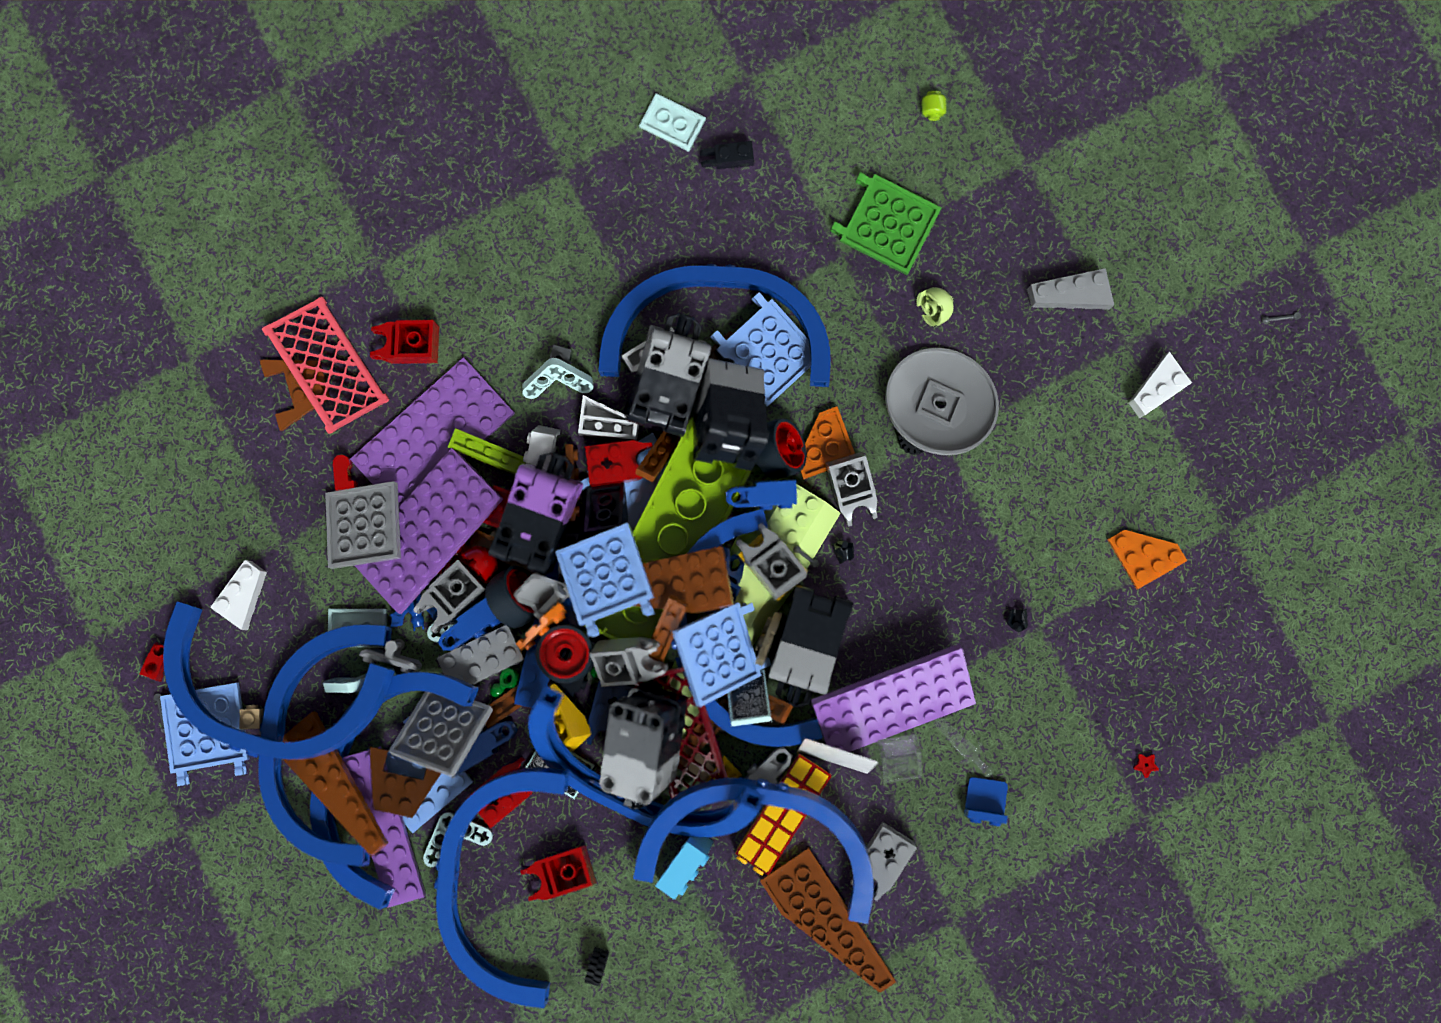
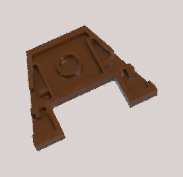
[369,746,441,818]

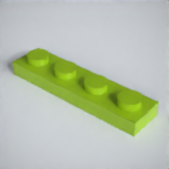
[448,428,525,476]

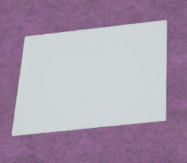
[798,739,878,774]

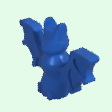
[390,593,438,631]

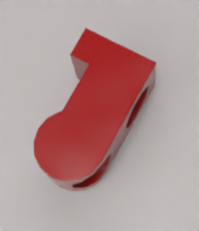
[333,455,358,491]
[139,642,164,682]

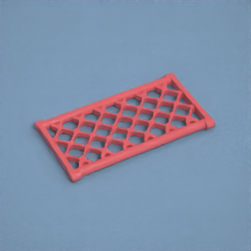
[262,297,389,434]

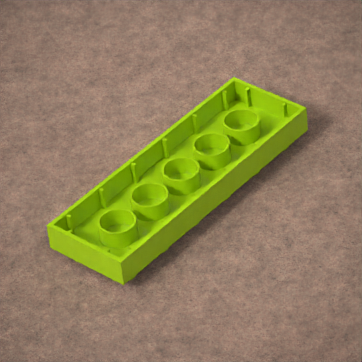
[585,417,752,639]

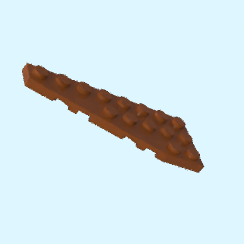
[634,546,734,614]
[760,847,896,993]

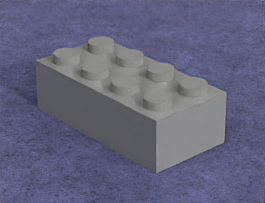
[437,625,525,685]

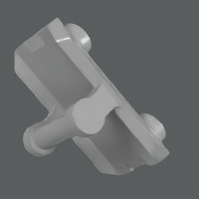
[514,573,570,620]
[359,639,422,673]

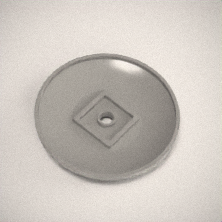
[885,348,999,455]

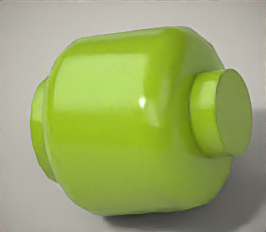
[922,91,946,121]

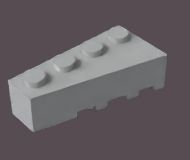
[1027,268,1114,310]

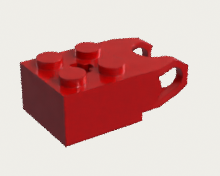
[370,320,439,364]
[585,440,653,487]
[466,756,533,829]
[520,845,597,901]

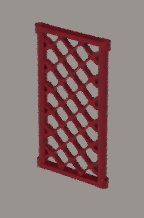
[634,666,728,799]

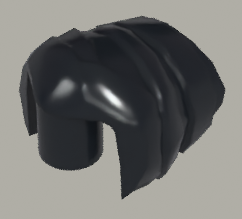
[833,540,855,564]
[1007,609,1028,632]

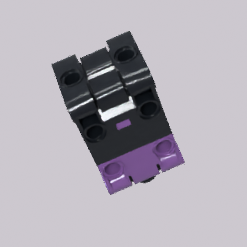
[489,452,583,576]

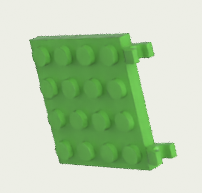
[830,172,941,275]

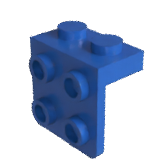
[964,777,1008,826]

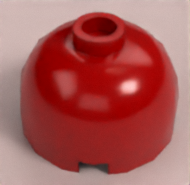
[461,546,499,585]

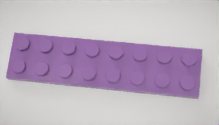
[342,746,426,908]

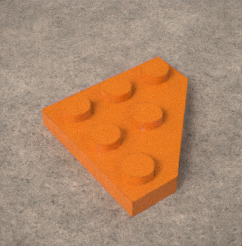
[800,406,855,480]
[1107,530,1187,589]
[516,603,567,650]

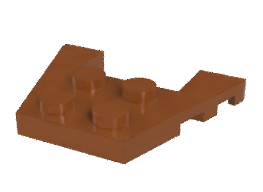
[260,360,331,431]

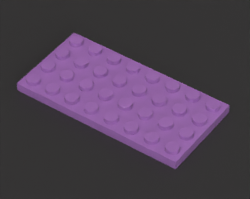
[350,357,515,507]
[355,448,503,614]
[811,644,976,752]

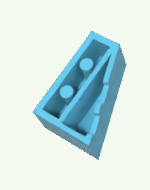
[655,836,714,900]

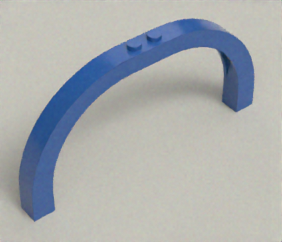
[598,264,830,387]
[671,509,823,747]
[163,602,395,760]
[258,625,392,866]
[310,672,479,910]
[528,685,765,837]
[435,767,570,1008]
[633,778,873,924]

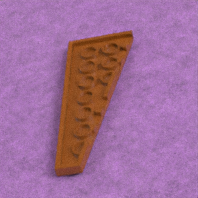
[283,712,389,855]

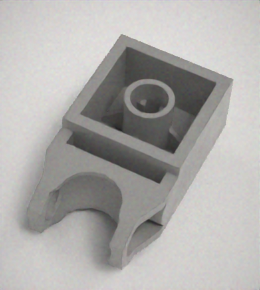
[825,452,877,527]
[736,523,807,600]
[413,560,486,633]
[590,637,668,686]
[739,747,792,784]
[850,822,917,901]

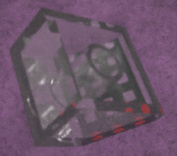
[878,734,922,783]

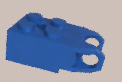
[726,479,797,510]
[438,598,503,651]

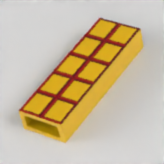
[735,753,832,875]

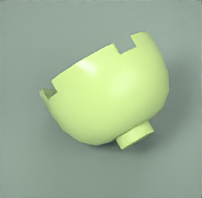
[917,287,953,326]

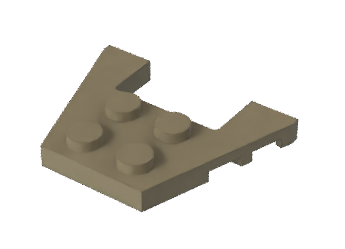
[755,612,782,666]

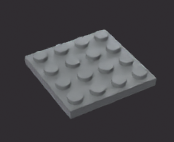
[325,481,401,569]
[389,691,493,777]

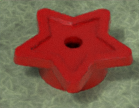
[1133,753,1159,778]

